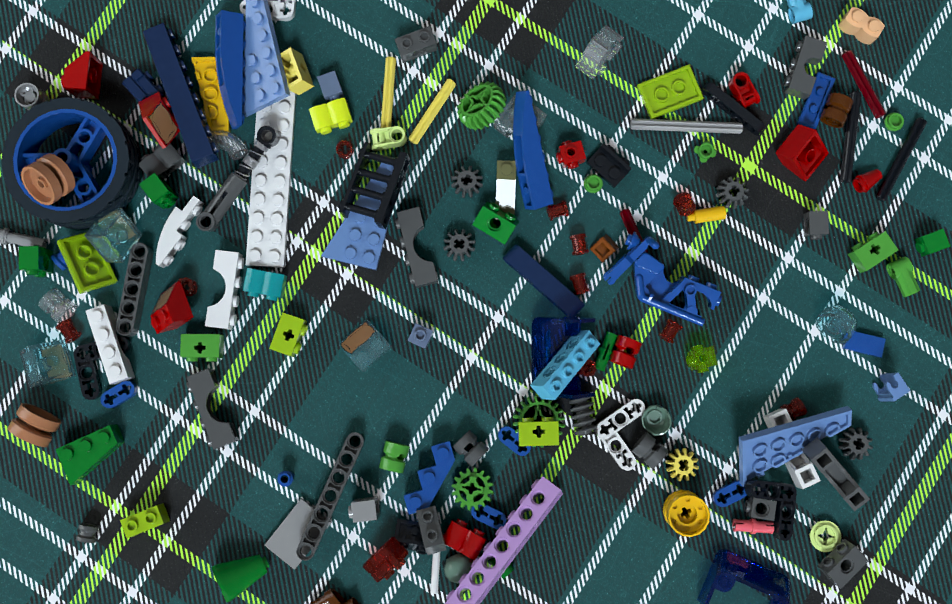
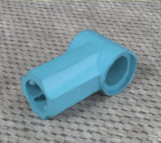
[787,0,813,24]

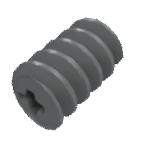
[569,395,598,436]

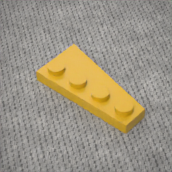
[191,57,230,132]

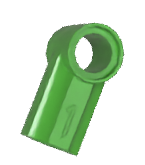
[886,256,920,297]

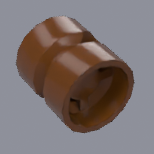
[820,93,853,128]

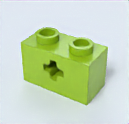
[269,312,308,357]
[518,417,559,446]
[120,503,170,538]

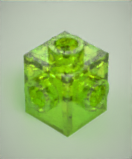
[685,344,718,373]

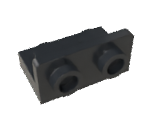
[586,143,632,188]
[393,518,427,555]

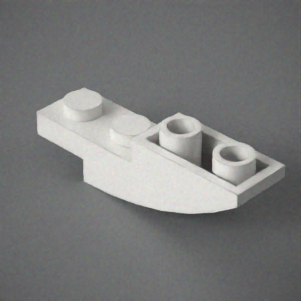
[156,196,204,268]

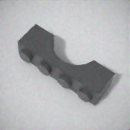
[395,207,438,288]
[186,368,240,450]
[802,437,870,511]

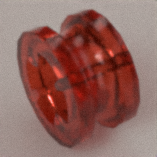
[336,140,354,159]

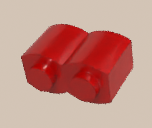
[443,518,486,560]

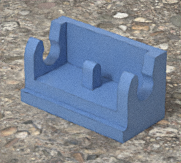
[872,372,910,402]

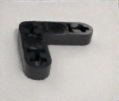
[73,336,131,400]
[745,479,797,541]

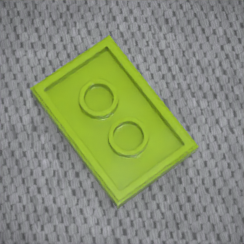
[637,64,704,119]
[57,230,118,294]

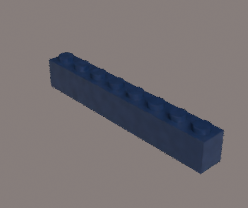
[142,23,219,168]

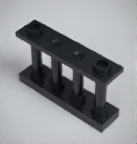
[339,142,411,230]

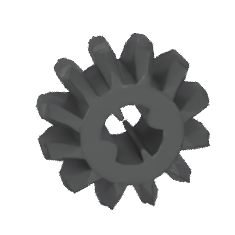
[451,166,483,198]
[716,177,749,209]
[443,229,475,261]
[838,427,873,460]

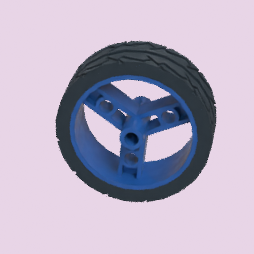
[1,97,141,229]

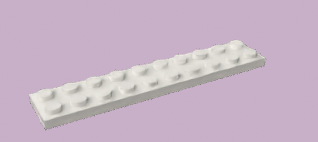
[245,90,297,268]

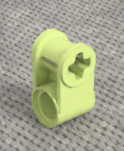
[370,126,407,151]

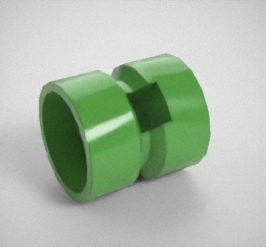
[379,441,410,473]

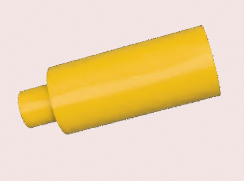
[686,206,726,224]

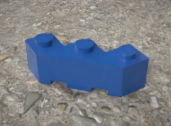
[404,441,455,515]

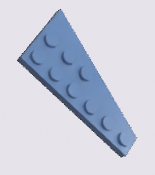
[242,0,290,117]
[321,163,394,271]
[739,406,852,487]

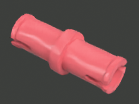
[732,518,774,534]

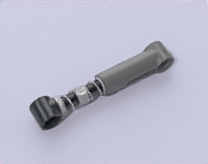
[196,126,280,232]

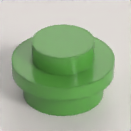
[884,112,904,131]
[584,174,603,193]

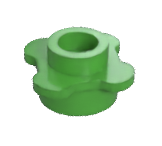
[694,141,716,163]

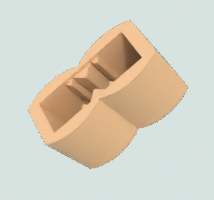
[838,7,885,45]

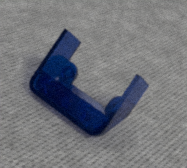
[532,316,595,399]
[697,549,790,604]

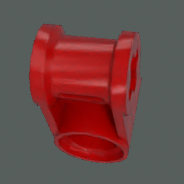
[728,72,760,109]

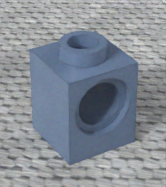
[317,71,344,103]
[407,323,434,349]

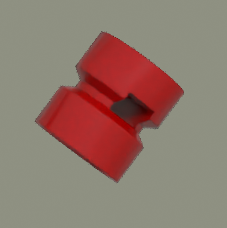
[609,335,642,369]

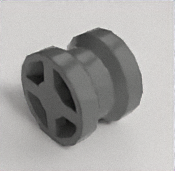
[76,523,99,543]

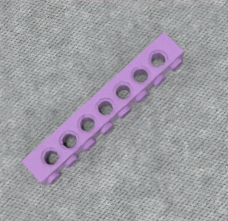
[445,476,563,604]

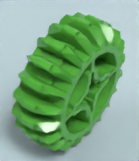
[457,81,506,131]
[513,395,565,448]

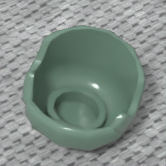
[641,405,672,436]
[443,553,473,584]

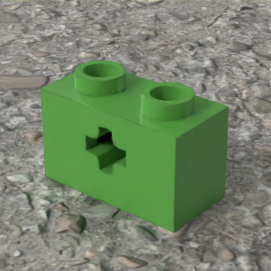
[848,231,898,273]
[180,334,224,362]

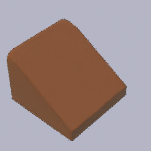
[590,234,619,263]

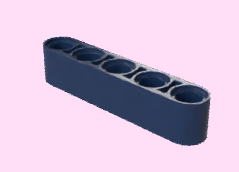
[502,244,585,320]

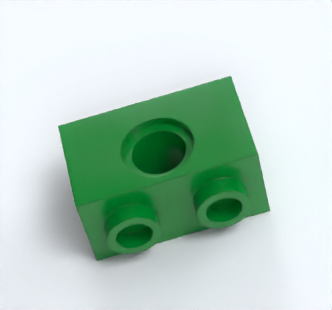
[139,173,179,209]
[472,202,520,245]
[19,246,54,277]

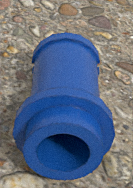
[277,471,295,487]

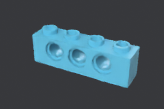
[530,330,600,400]

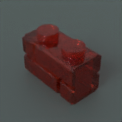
[363,537,408,582]

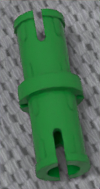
[593,332,618,372]

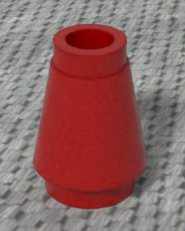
[852,169,883,193]

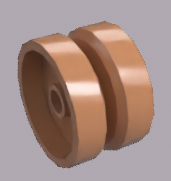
[21,153,75,205]
[7,403,61,447]

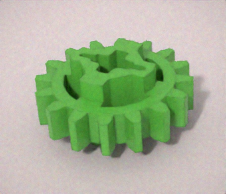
[451,468,494,511]

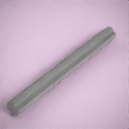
[630,118,743,134]

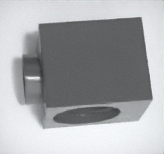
[803,211,829,240]
[744,496,777,521]

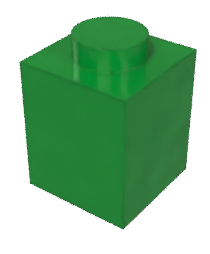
[914,229,951,257]

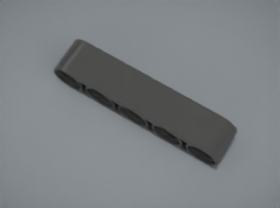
[116,243,153,337]

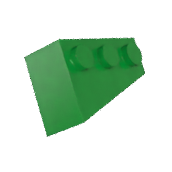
[55,424,125,486]

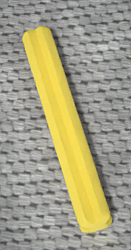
[381,57,396,128]
[409,79,456,144]

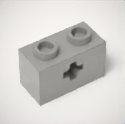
[348,496,380,523]

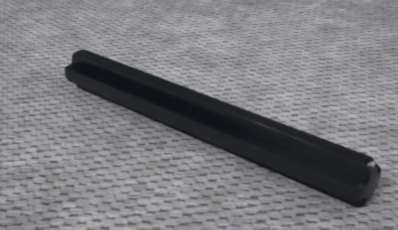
[840,91,862,183]
[876,117,927,202]

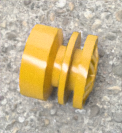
[663,490,710,537]

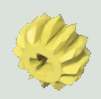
[665,448,699,481]

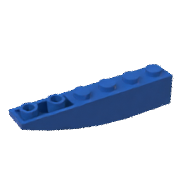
[215,10,246,129]
[513,90,554,210]

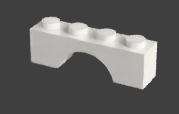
[205,250,244,330]
[85,304,135,384]
[762,408,821,489]

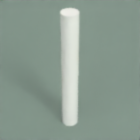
[430,552,441,594]

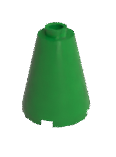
[212,554,270,603]

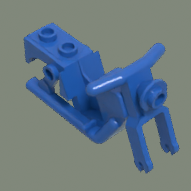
[603,232,722,326]

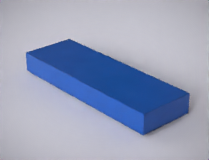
[797,72,836,130]

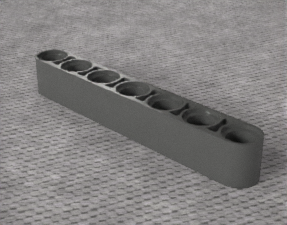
[296,432,365,561]

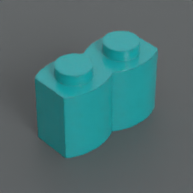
[243,268,287,301]

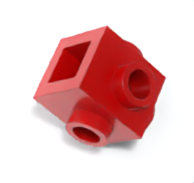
[556,140,586,169]

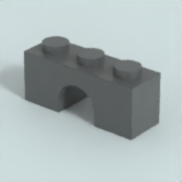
[783,35,828,100]

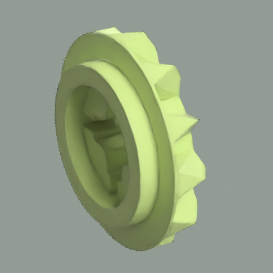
[809,520,841,552]

